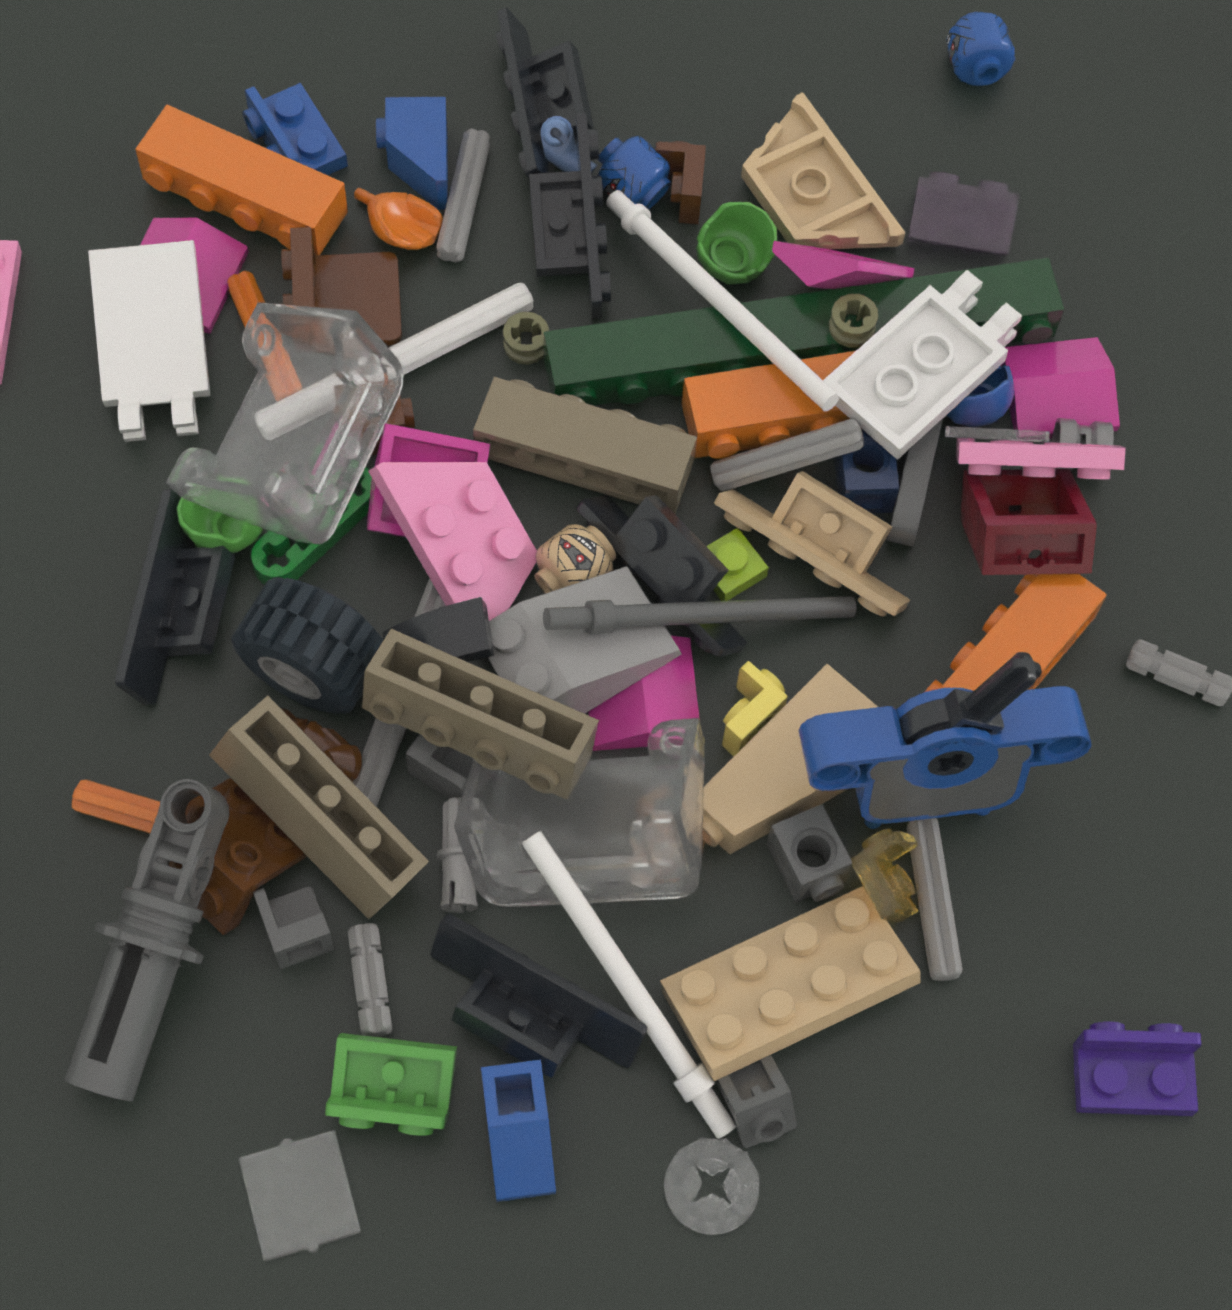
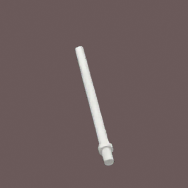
[606,190,839,411]

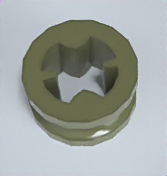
[829,294,878,347]
[503,311,549,365]

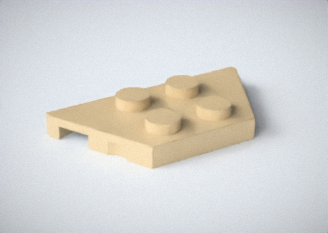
[741,92,906,249]

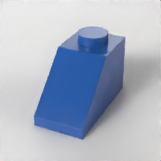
[376,97,448,210]

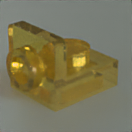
[851,829,918,923]

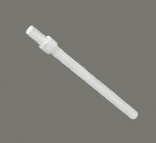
[521,831,736,1139]

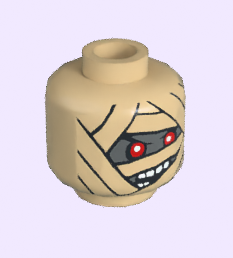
[534,524,616,594]

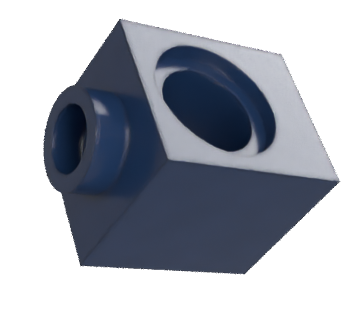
[834,429,899,513]

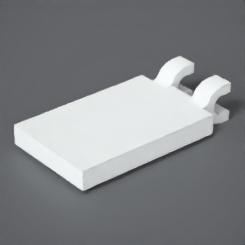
[88,240,210,442]
[823,270,1022,460]

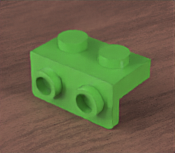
[325,1033,457,1136]

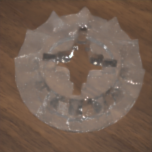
[664,1137,759,1235]

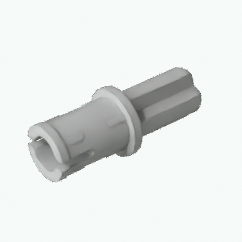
[436,797,482,913]

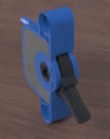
[798,652,1091,829]

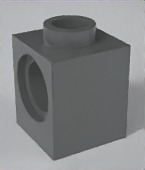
[766,804,853,903]

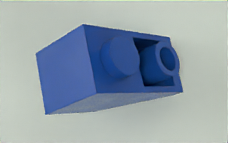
[481,1060,556,1202]

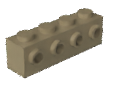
[473,377,697,514]
[362,629,599,800]
[209,696,429,919]

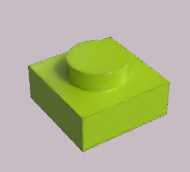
[706,528,769,601]

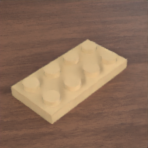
[660,886,921,1081]

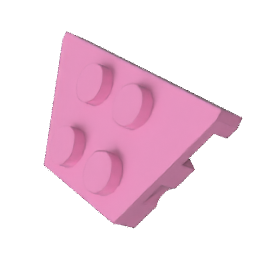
[368,462,537,621]

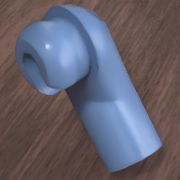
[541,116,597,175]

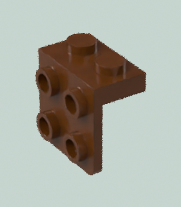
[281,227,402,350]
[169,778,308,935]

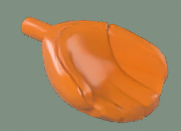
[354,188,443,250]

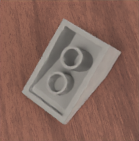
[488,566,682,714]

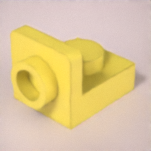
[722,661,788,756]

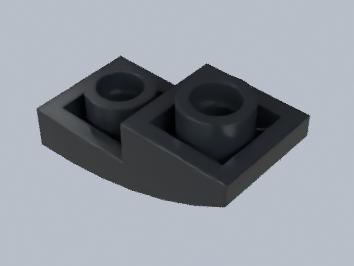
[382,597,494,662]

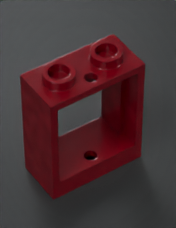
[960,469,1097,575]

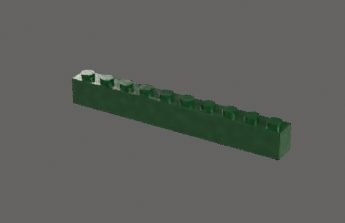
[544,257,1065,406]

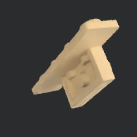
[714,471,910,616]

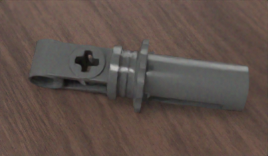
[64,779,229,1101]

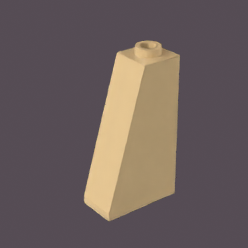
[689,664,878,854]

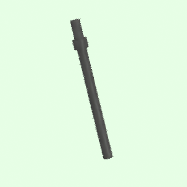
[543,596,856,634]

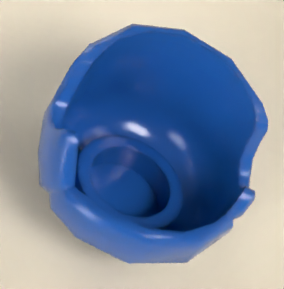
[946,365,1014,428]

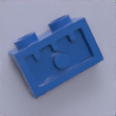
[242,83,348,175]

